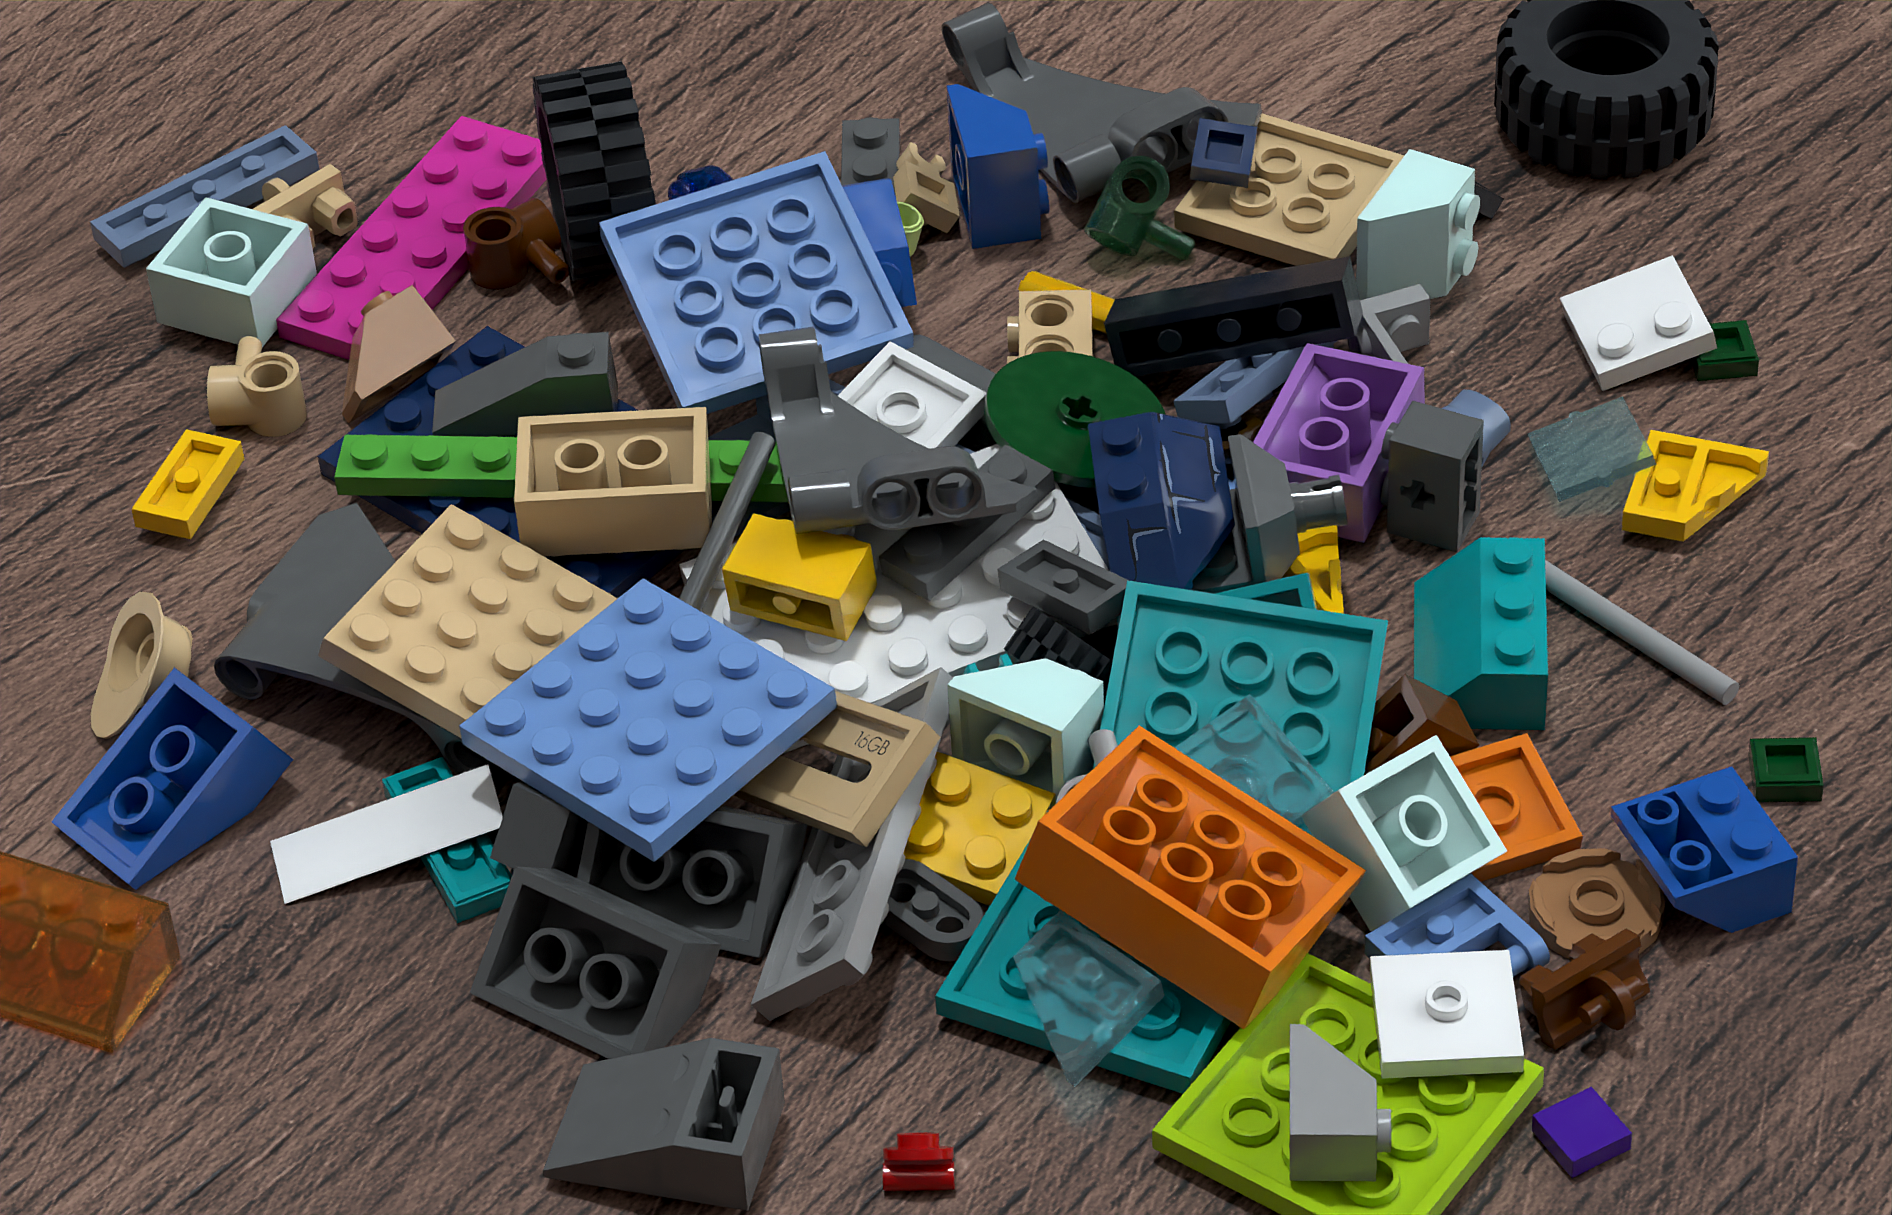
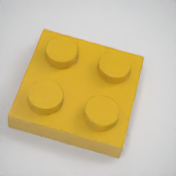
[903,752,1056,906]

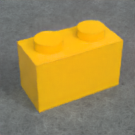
[722,513,877,641]

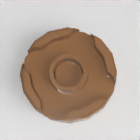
[1528,848,1665,959]

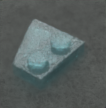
[1013,910,1165,1087]

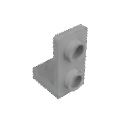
[1347,284,1430,364]

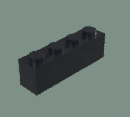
[1104,256,1363,377]

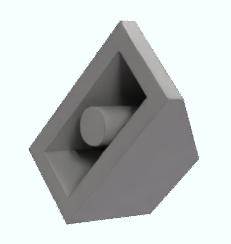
[1289,1024,1391,1181]

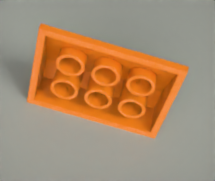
[1014,725,1366,1029]

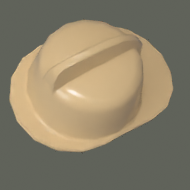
[91,592,193,739]

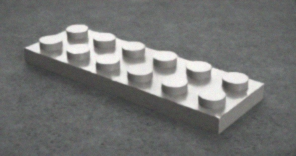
[751,667,953,1021]

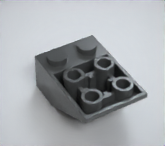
[543,1038,785,1211]

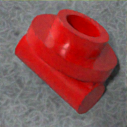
[883,1132,955,1191]

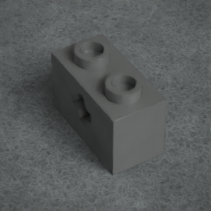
[1380,401,1484,552]

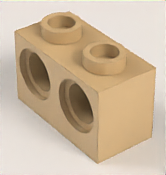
[1007,289,1093,364]

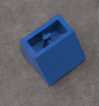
[1611,766,1798,933]

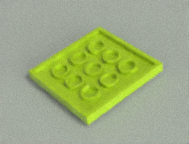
[1152,953,1544,1215]

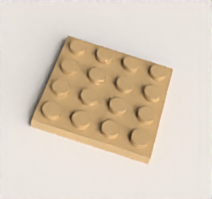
[318,504,618,739]

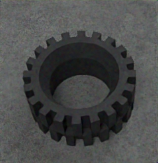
[533,61,656,281]

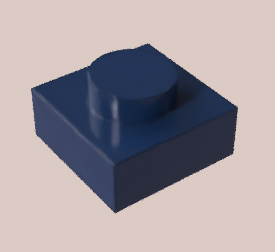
[1190,118,1258,188]

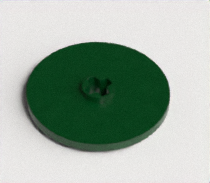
[984,351,1166,488]

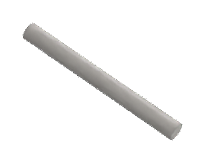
[1545,560,1739,705]

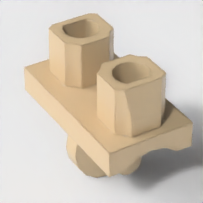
[253,164,358,249]

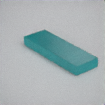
[382,757,512,923]

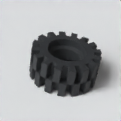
[1003,606,1113,706]

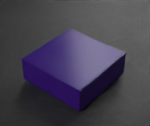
[1532,1086,1632,1178]

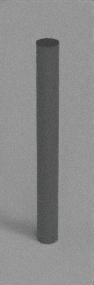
[679,432,776,611]

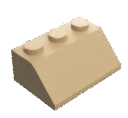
[514,407,712,557]

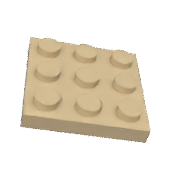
[1174,114,1404,266]

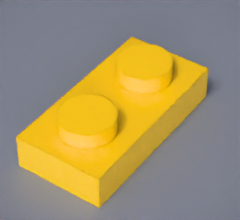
[131,429,244,539]

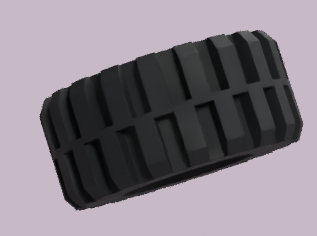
[1494,0,1719,180]

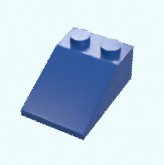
[51,667,294,889]

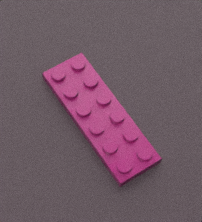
[276,116,547,360]

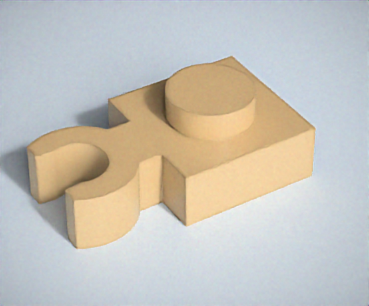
[893,142,960,233]

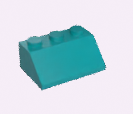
[1414,537,1548,730]

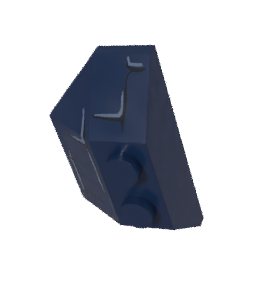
[1088,412,1235,590]

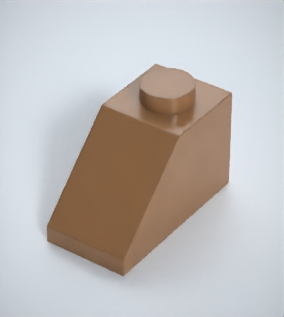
[342,285,456,423]

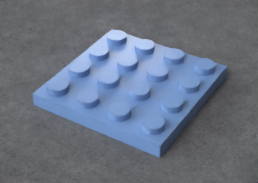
[599,151,913,414]
[459,579,837,862]

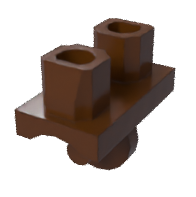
[1519,928,1650,1050]

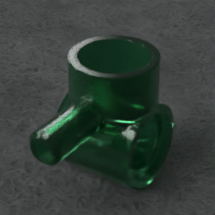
[1084,156,1195,260]

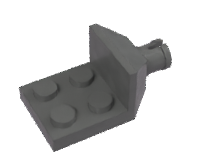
[1191,434,1348,594]

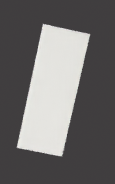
[270,764,503,904]

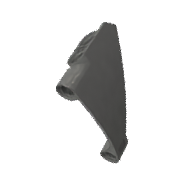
[941,2,1262,203]
[758,326,1038,534]
[214,503,499,776]

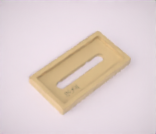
[733,691,941,847]

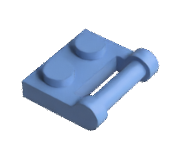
[1365,873,1550,977]

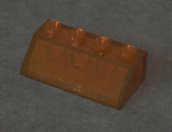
[0,851,181,1053]

